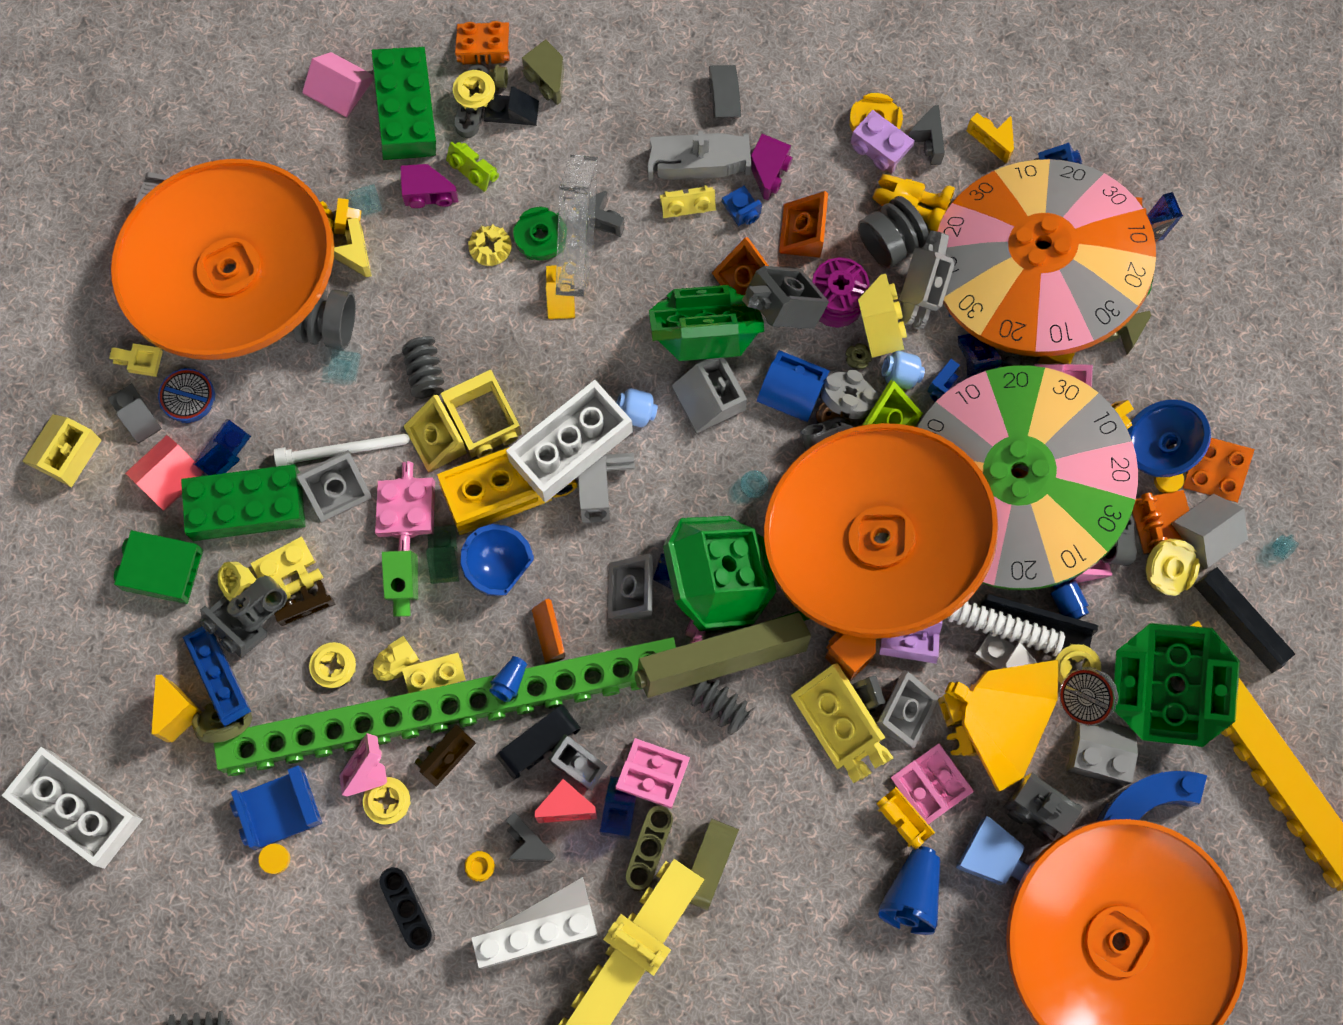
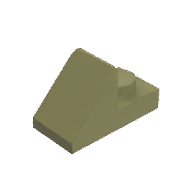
[1104,311,1152,355]

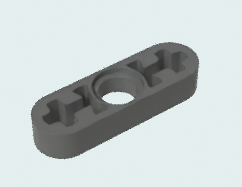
[454,65,489,138]

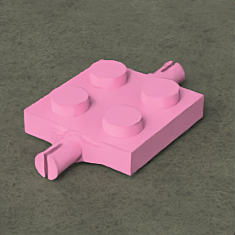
[375,461,435,551]

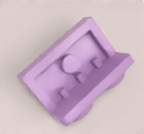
[851,110,914,174]
[879,620,943,664]

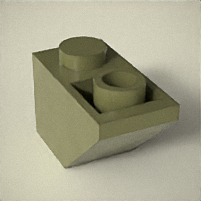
[522,39,564,105]

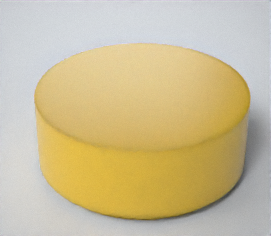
[1154,473,1184,494]
[259,844,290,874]
[465,851,495,882]

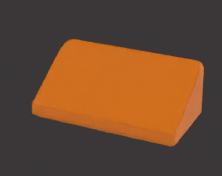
[532,599,566,663]

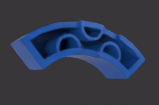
[1096,771,1207,822]

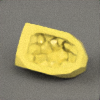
[217,562,256,607]
[373,636,421,681]

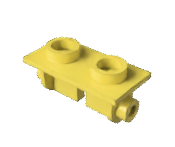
[660,185,716,218]
[402,652,466,693]
[603,914,671,976]

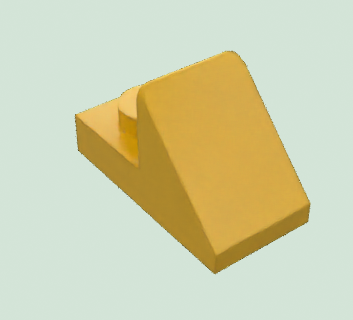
[966,113,1014,164]
[546,265,575,319]

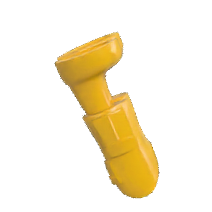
[872,174,955,231]

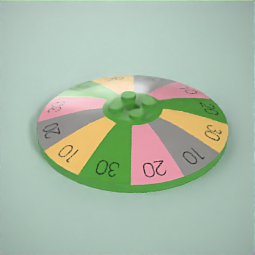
[918,366,1138,590]

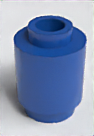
[1050,580,1089,619]

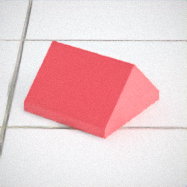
[125,435,205,511]
[535,779,597,823]

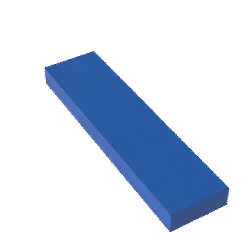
[182,626,251,726]

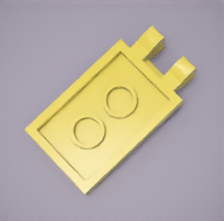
[791,663,893,783]

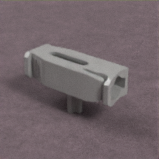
[648,131,751,181]
[578,453,635,523]

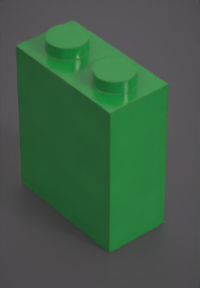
[114,530,204,604]

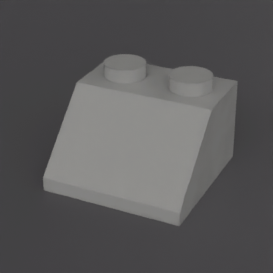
[1067,721,1138,787]

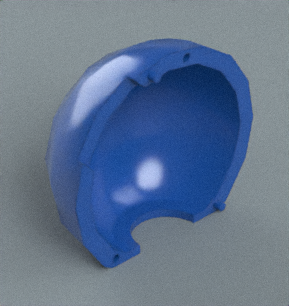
[460,524,534,597]

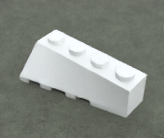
[472,877,598,969]

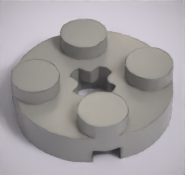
[821,370,879,419]

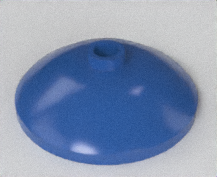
[1127,400,1211,477]

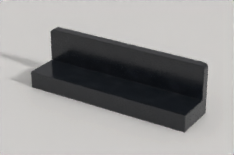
[1194,567,1295,673]
[979,594,1099,659]

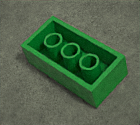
[371,47,436,160]
[181,464,306,541]

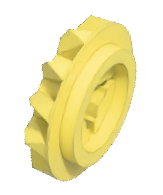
[453,70,496,111]
[468,224,512,266]
[309,642,356,689]
[1054,644,1101,690]
[363,777,411,825]

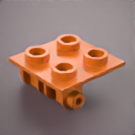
[455,21,510,65]
[1183,438,1255,503]
[1132,490,1190,554]

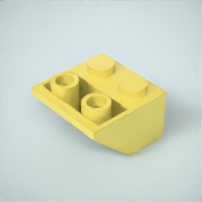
[858,274,907,358]
[22,414,102,488]

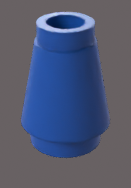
[489,656,527,702]

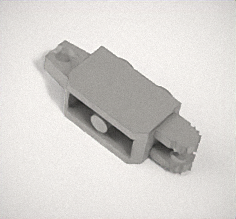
[899,231,955,330]

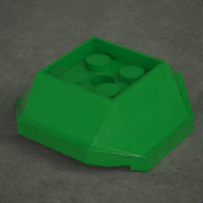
[649,285,764,361]
[663,516,777,631]
[1113,623,1240,747]

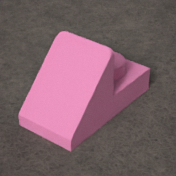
[339,733,387,797]

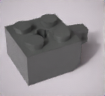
[742,266,829,329]
[1004,772,1083,842]

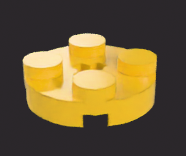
[849,93,903,132]

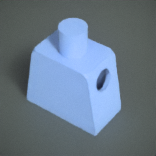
[956,816,1029,885]

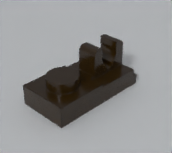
[274,580,336,626]
[415,725,476,787]

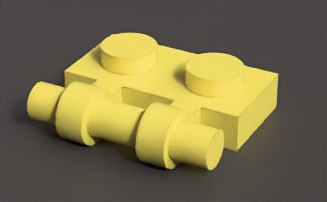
[250,536,324,601]

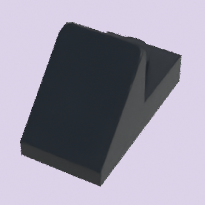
[483,87,539,126]

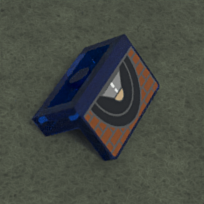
[1147,192,1183,242]

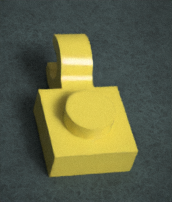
[109,343,163,377]

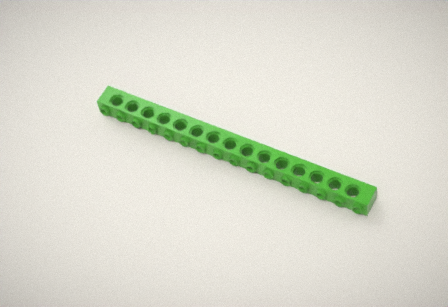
[214,637,676,776]

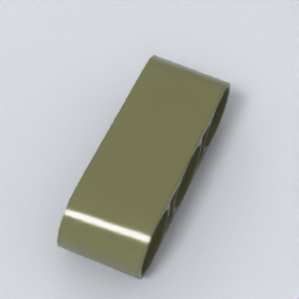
[626,805,673,892]
[690,818,739,911]

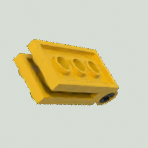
[437,447,578,535]

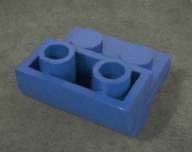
[756,350,830,422]

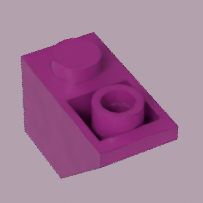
[751,134,793,200]
[401,164,459,209]

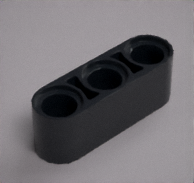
[496,705,581,780]
[379,867,435,951]

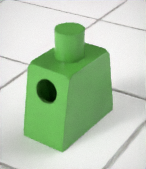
[382,551,418,617]

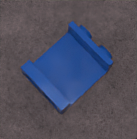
[230,765,323,850]

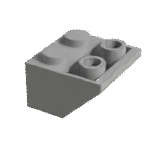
[672,358,747,434]

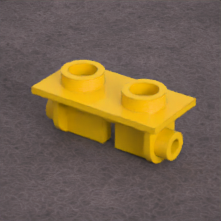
[876,787,935,850]

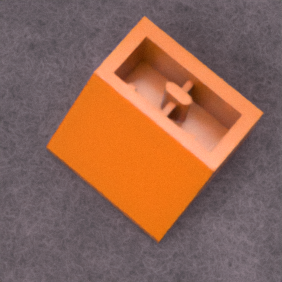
[825,632,876,682]

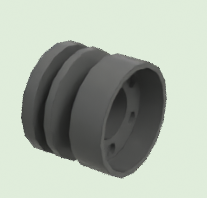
[858,196,929,269]
[294,289,356,349]

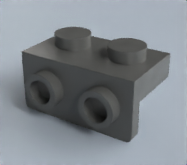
[200,596,267,658]

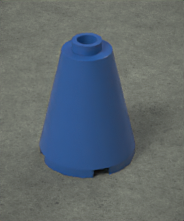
[878,846,940,935]

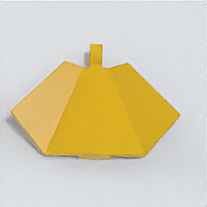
[945,660,1058,792]

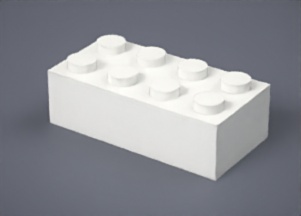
[506,380,633,503]
[2,747,143,869]

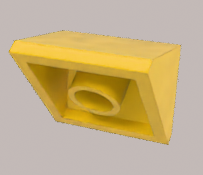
[151,675,202,742]

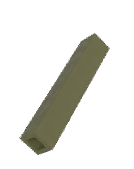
[634,612,811,698]

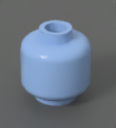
[881,351,925,390]
[616,388,658,428]

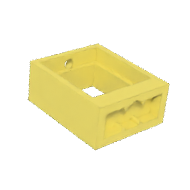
[441,370,522,458]

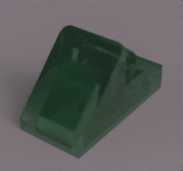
[426,525,460,584]

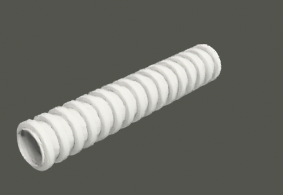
[947,601,1065,656]

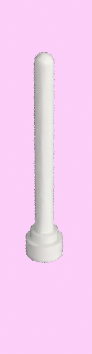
[274,434,410,467]

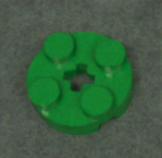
[513,207,568,261]

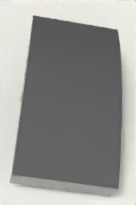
[709,65,741,118]

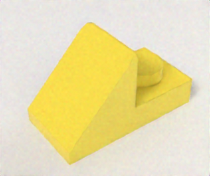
[334,217,372,277]

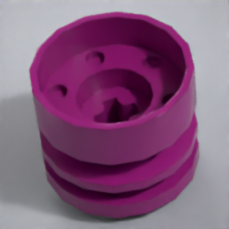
[812,257,870,328]

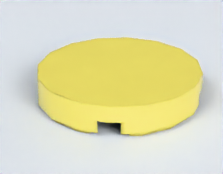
[1146,538,1200,596]

